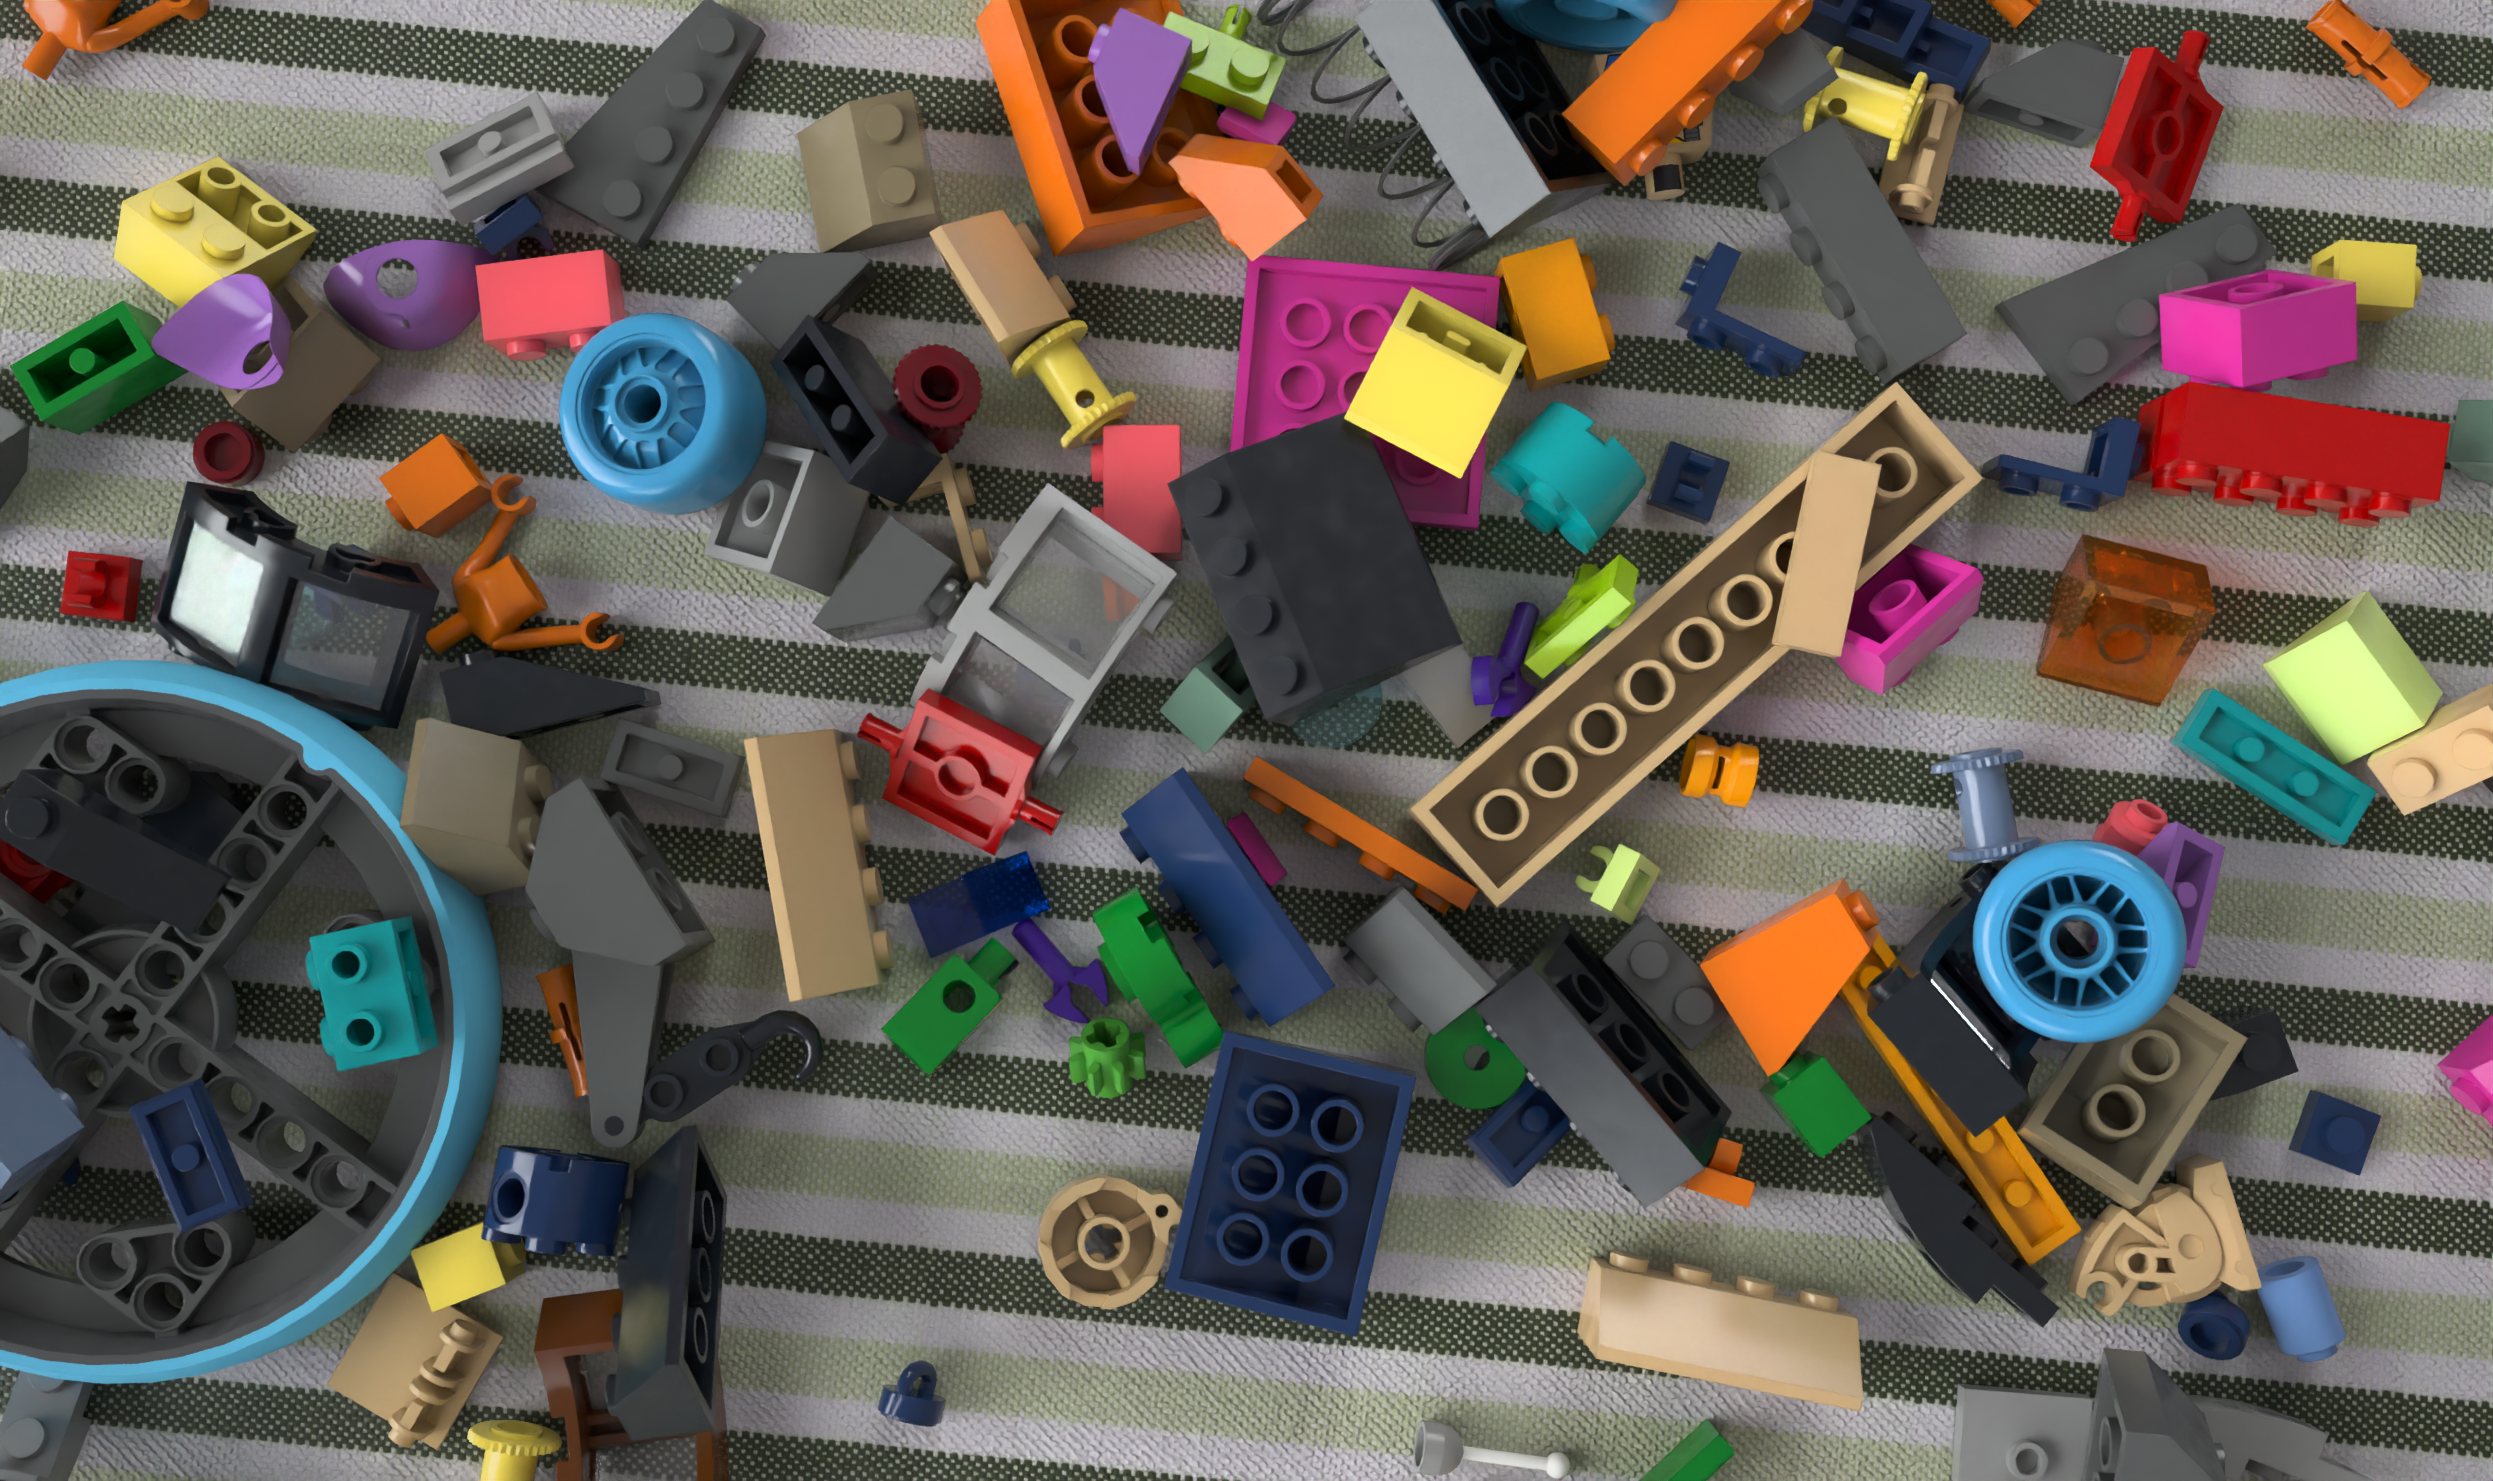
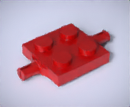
[2089,30,2224,242]
[857,688,1064,856]

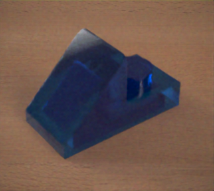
[907,850,1051,958]

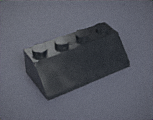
[1474,919,1732,1208]
[606,1125,727,1441]

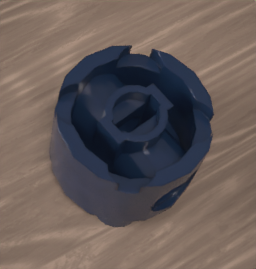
[481,1145,630,1256]

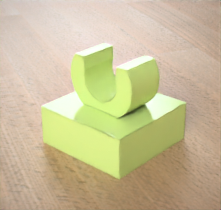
[1575,843,1661,925]

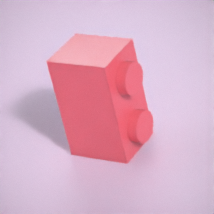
[475,249,626,361]
[1091,425,1183,561]

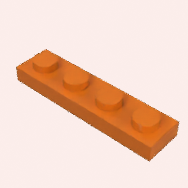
[1243,756,1478,915]

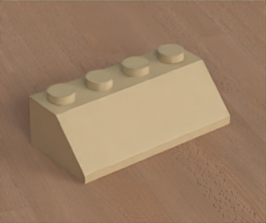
[744,729,895,1002]
[1577,1250,1863,1412]

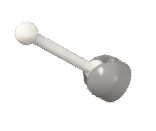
[1414,1420,1570,1479]

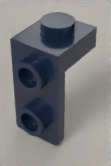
[1675,241,1807,378]
[1981,417,2143,512]

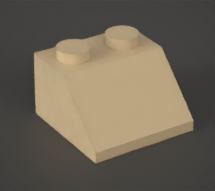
[929,209,1077,369]

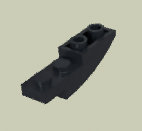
[1856,1110,2059,1328]

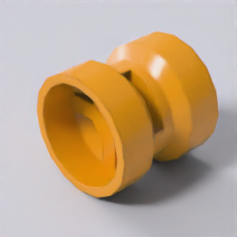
[1679,733,1759,808]

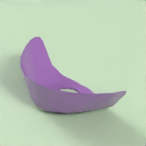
[323,239,500,352]
[151,274,290,390]

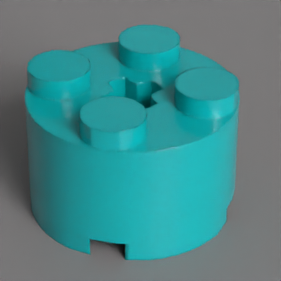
[1489,401,1646,554]

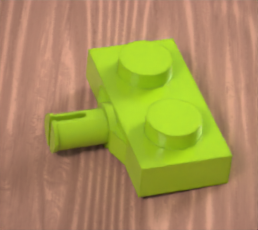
[1163,4,1287,121]
[1524,554,1639,679]

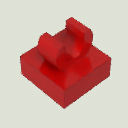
[60,551,143,623]

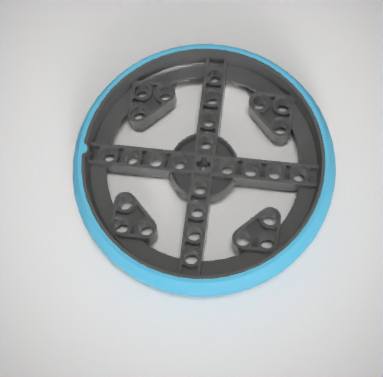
[0,660,503,1384]

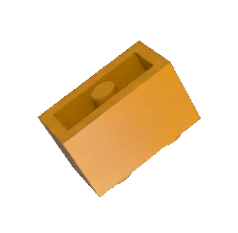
[1494,237,1615,393]

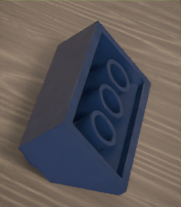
[1119,767,1335,1027]

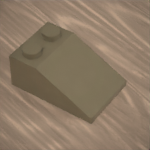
[2016,993,2248,1210]

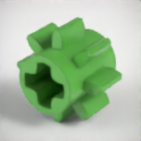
[1068,1017,1147,1098]

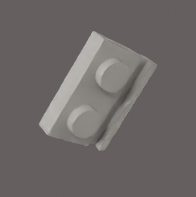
[425,92,575,226]

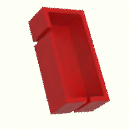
[2132,381,2450,527]

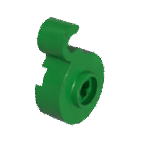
[1092,886,1224,1069]

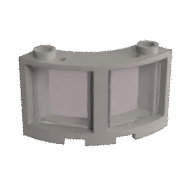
[909,483,1178,791]

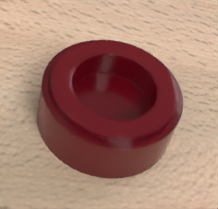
[193,421,265,487]

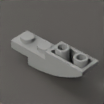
[0,1371,95,1481]
[2187,1395,2374,1481]

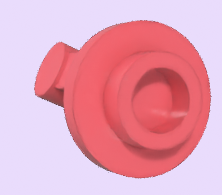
[2093,799,2168,856]

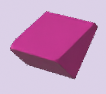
[1216,102,1297,147]

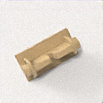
[1878,84,1965,226]

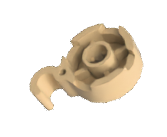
[1036,1166,1193,1310]

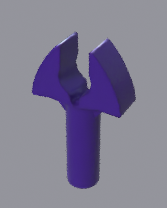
[1471,602,1540,717]
[1012,918,1109,1024]

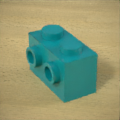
[306,915,439,1072]

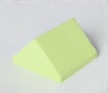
[2262,591,2443,766]

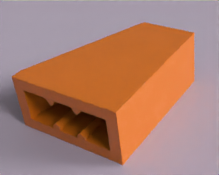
[1700,878,1879,1076]

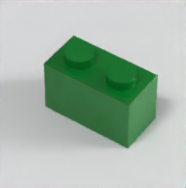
[10,301,189,435]

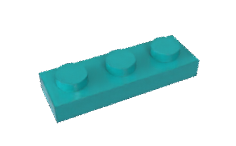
[2171,688,2377,845]

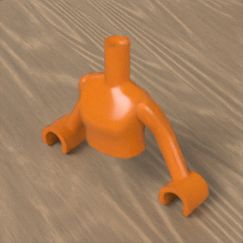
[22,0,209,81]
[426,474,624,654]

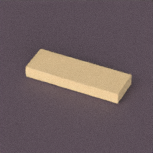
[1771,451,1882,658]

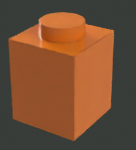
[379,433,492,538]

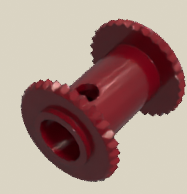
[892,344,983,455]

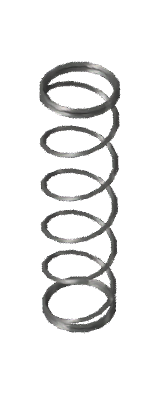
[1257,0,1489,271]

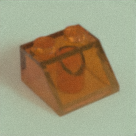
[2036,534,2216,707]

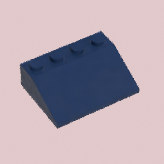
[1164,1030,1416,1337]

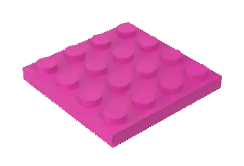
[1230,255,1500,531]

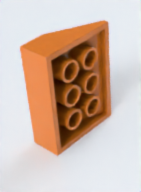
[976,0,1225,257]

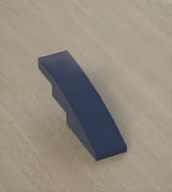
[1799,0,1991,104]

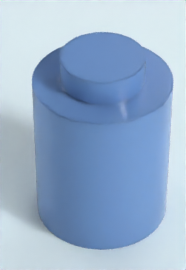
[2257,1256,2347,1362]

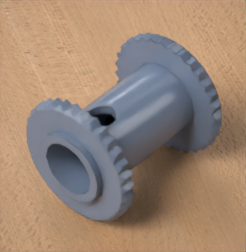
[1931,747,2040,864]

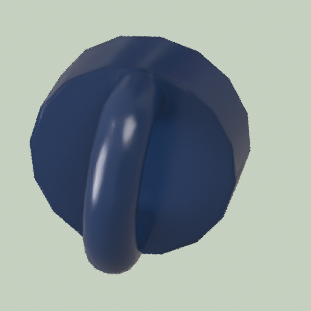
[2178,1289,2250,1360]
[878,1360,946,1427]

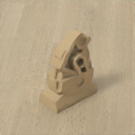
[2068,1154,2262,1317]

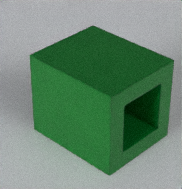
[1759,1051,1872,1158]

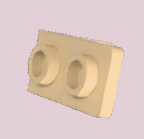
[879,453,993,585]

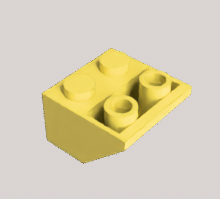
[114,156,317,308]
[1344,287,1528,479]

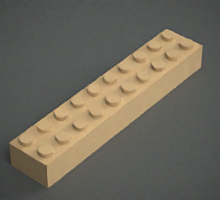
[1405,382,1983,907]

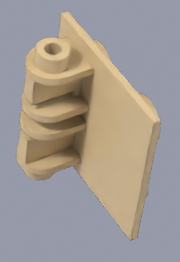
[327,1271,505,1450]

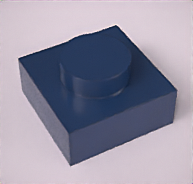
[2288,1090,2381,1176]

